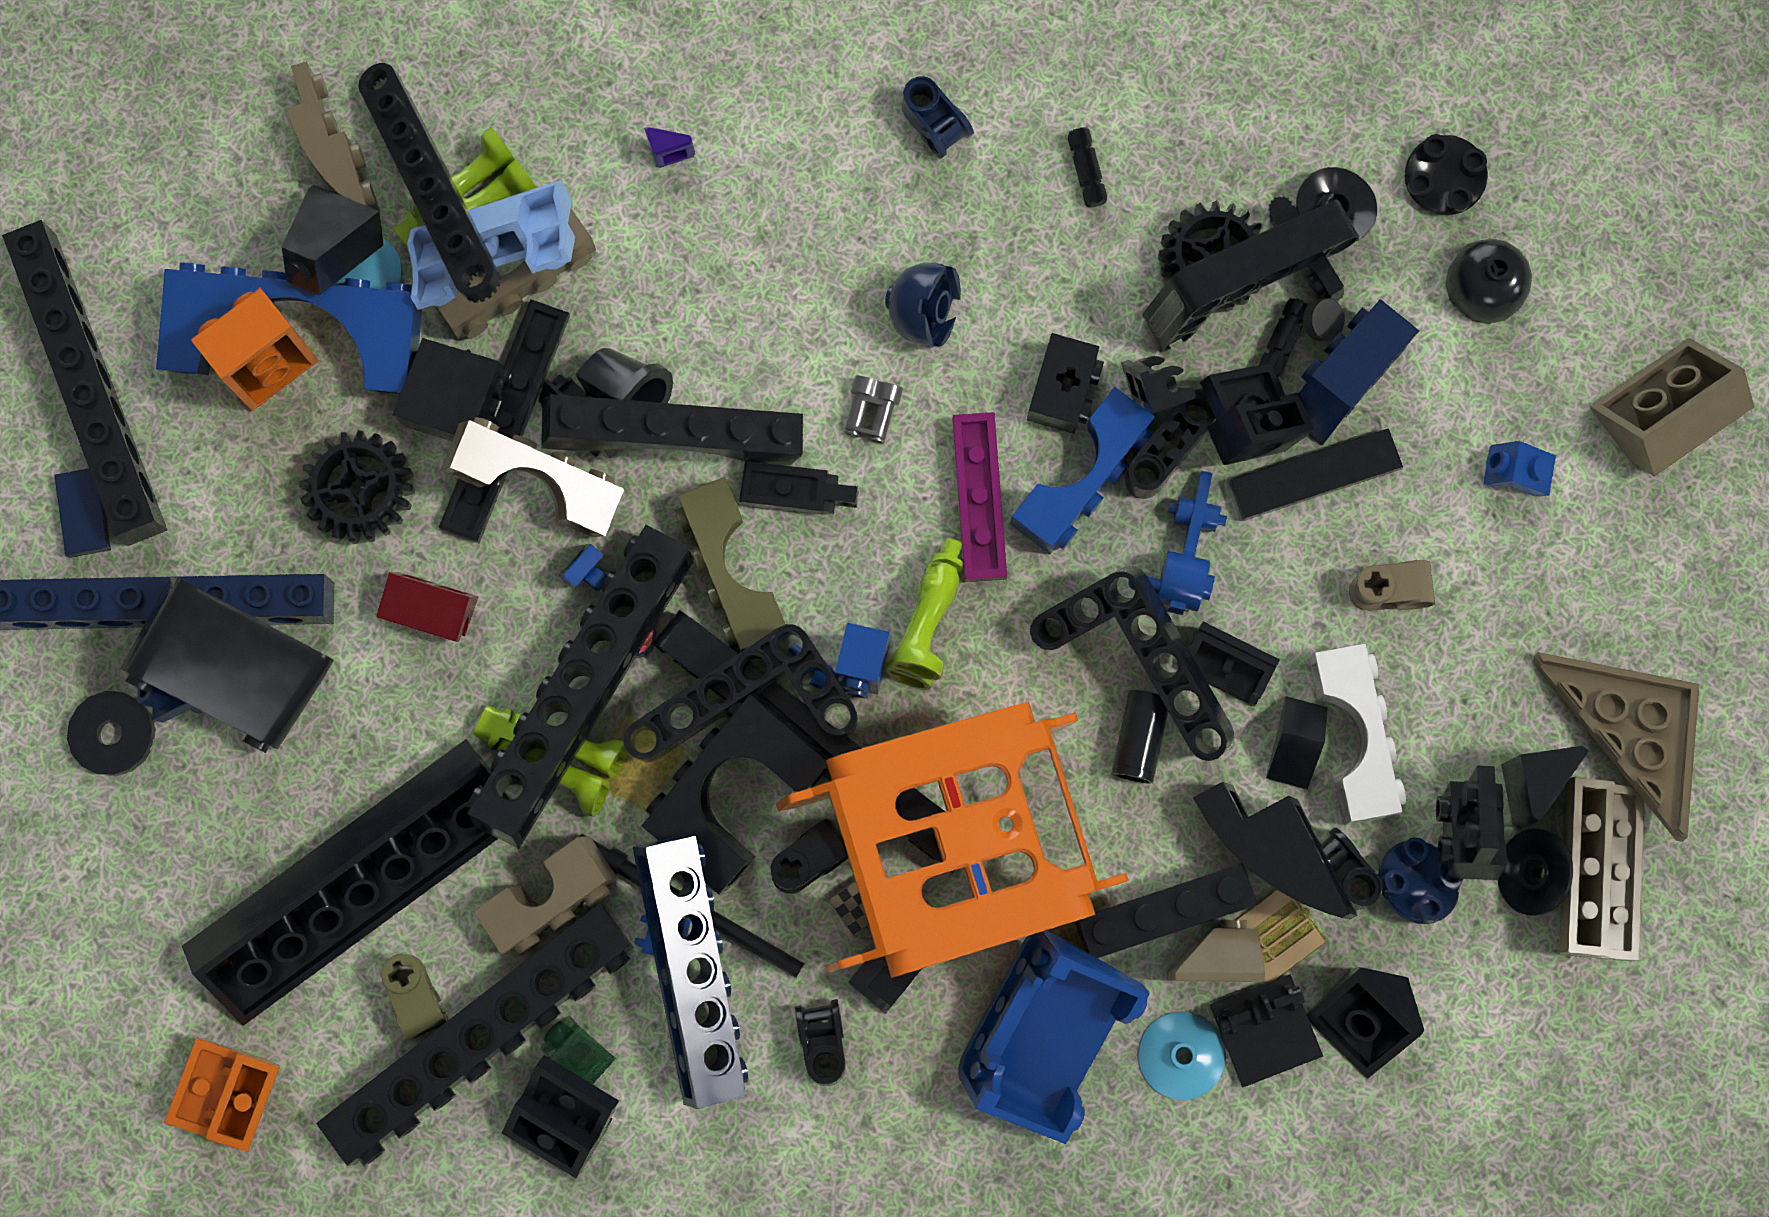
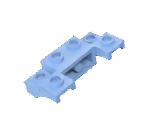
[407,180,575,310]

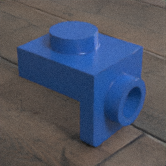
[1484,441,1556,497]

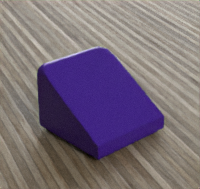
[644,127,695,168]

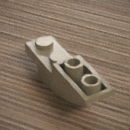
[286,61,377,207]

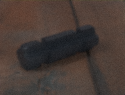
[1068,127,1108,208]
[1259,298,1308,377]

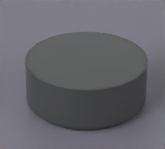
[1303,299,1345,341]

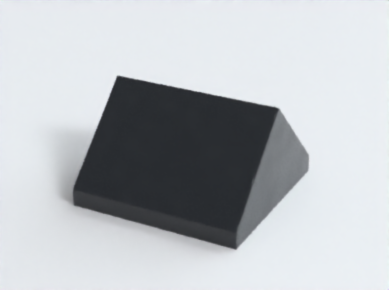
[1501,746,1589,829]

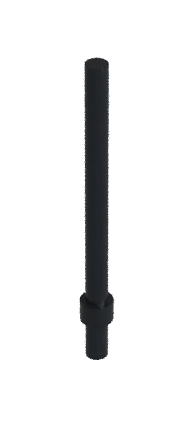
[579,833,805,978]

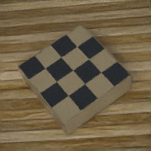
[829,881,869,936]

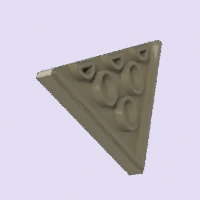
[1533,652,1700,842]

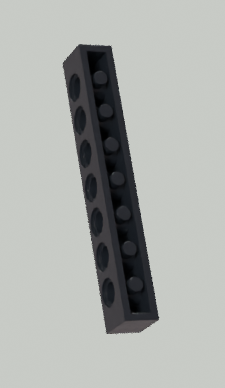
[2,220,168,546]
[467,525,693,849]
[316,904,634,1167]

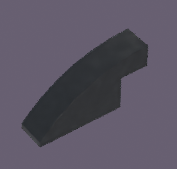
[1193,782,1358,920]

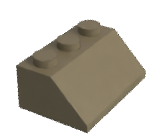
[1590,338,1755,477]

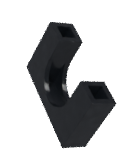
[641,692,834,895]

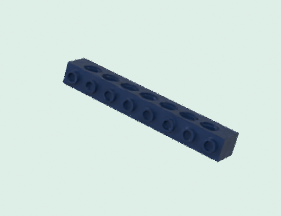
[0,574,335,630]

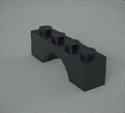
[1074,863,1258,959]

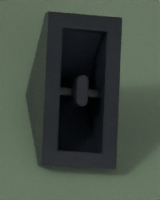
[1266,696,1328,789]

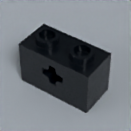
[1027,333,1104,434]

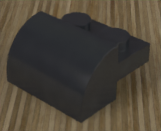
[502,1055,619,1178]

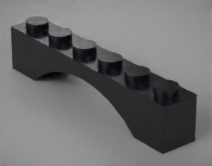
[541,394,803,465]

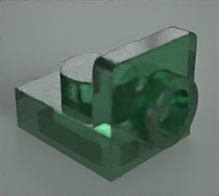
[541,1015,616,1084]

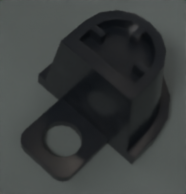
[575,348,673,458]

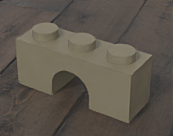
[473,836,618,956]

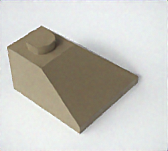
[1167,920,1265,982]

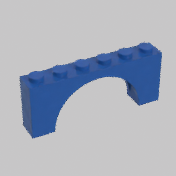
[156,262,422,394]

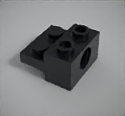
[1200,363,1314,465]
[1435,765,1507,880]

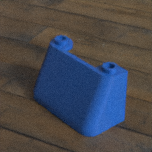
[958,930,1150,1144]

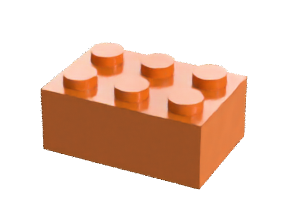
[191,288,319,411]

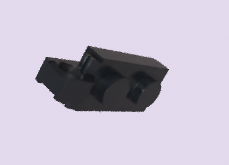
[739,461,859,515]

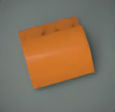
[164,1037,280,1152]

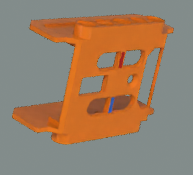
[776,702,1129,978]

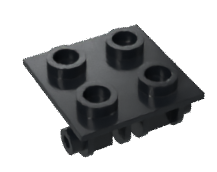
[1210,974,1323,1088]

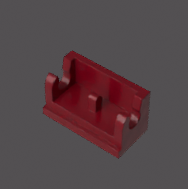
[376,572,479,642]

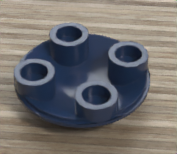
[1378,837,1463,924]

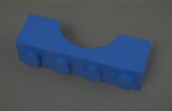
[1010,387,1155,554]

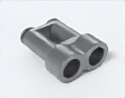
[844,375,903,444]

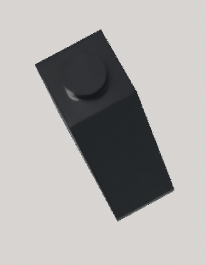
[281,185,384,295]

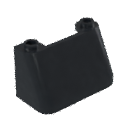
[120,577,334,753]

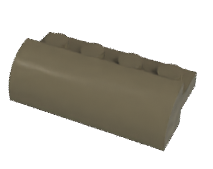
[1559,777,1644,961]

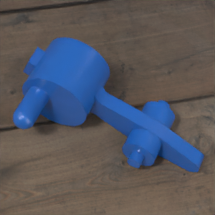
[1128,470,1227,615]

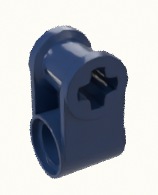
[902,76,974,159]

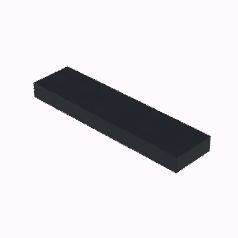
[1229,428,1403,521]

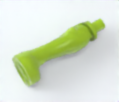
[393,127,537,248]
[886,538,963,690]
[473,705,628,817]

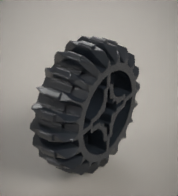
[1158,200,1262,313]
[299,430,415,544]

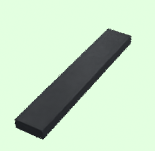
[439,299,570,544]

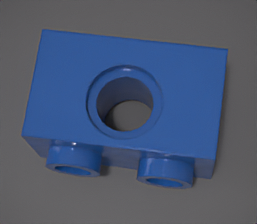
[835,622,890,699]

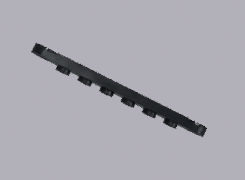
[358,63,501,303]

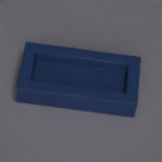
[54,468,111,558]

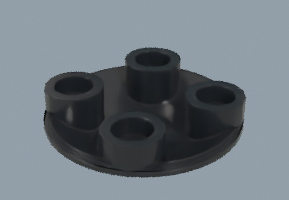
[1404,134,1488,215]

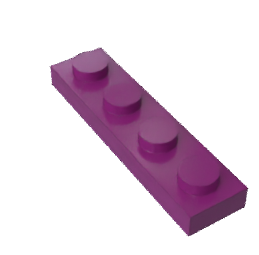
[952,412,1007,582]

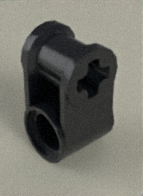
[770,818,849,894]
[1321,827,1383,910]
[795,999,846,1086]

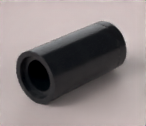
[1111,690,1168,784]

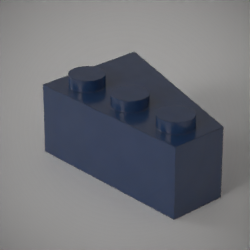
[1298,299,1420,445]

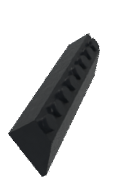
[182,739,512,1026]

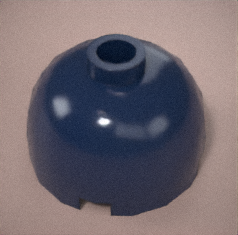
[885,263,961,347]

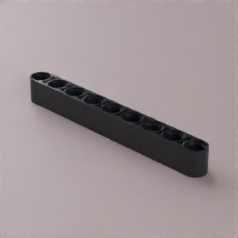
[652,610,956,874]

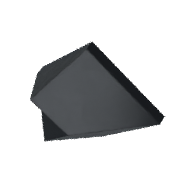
[1307,967,1425,1079]

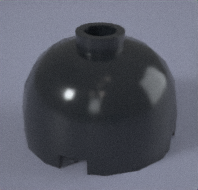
[1445,238,1532,324]

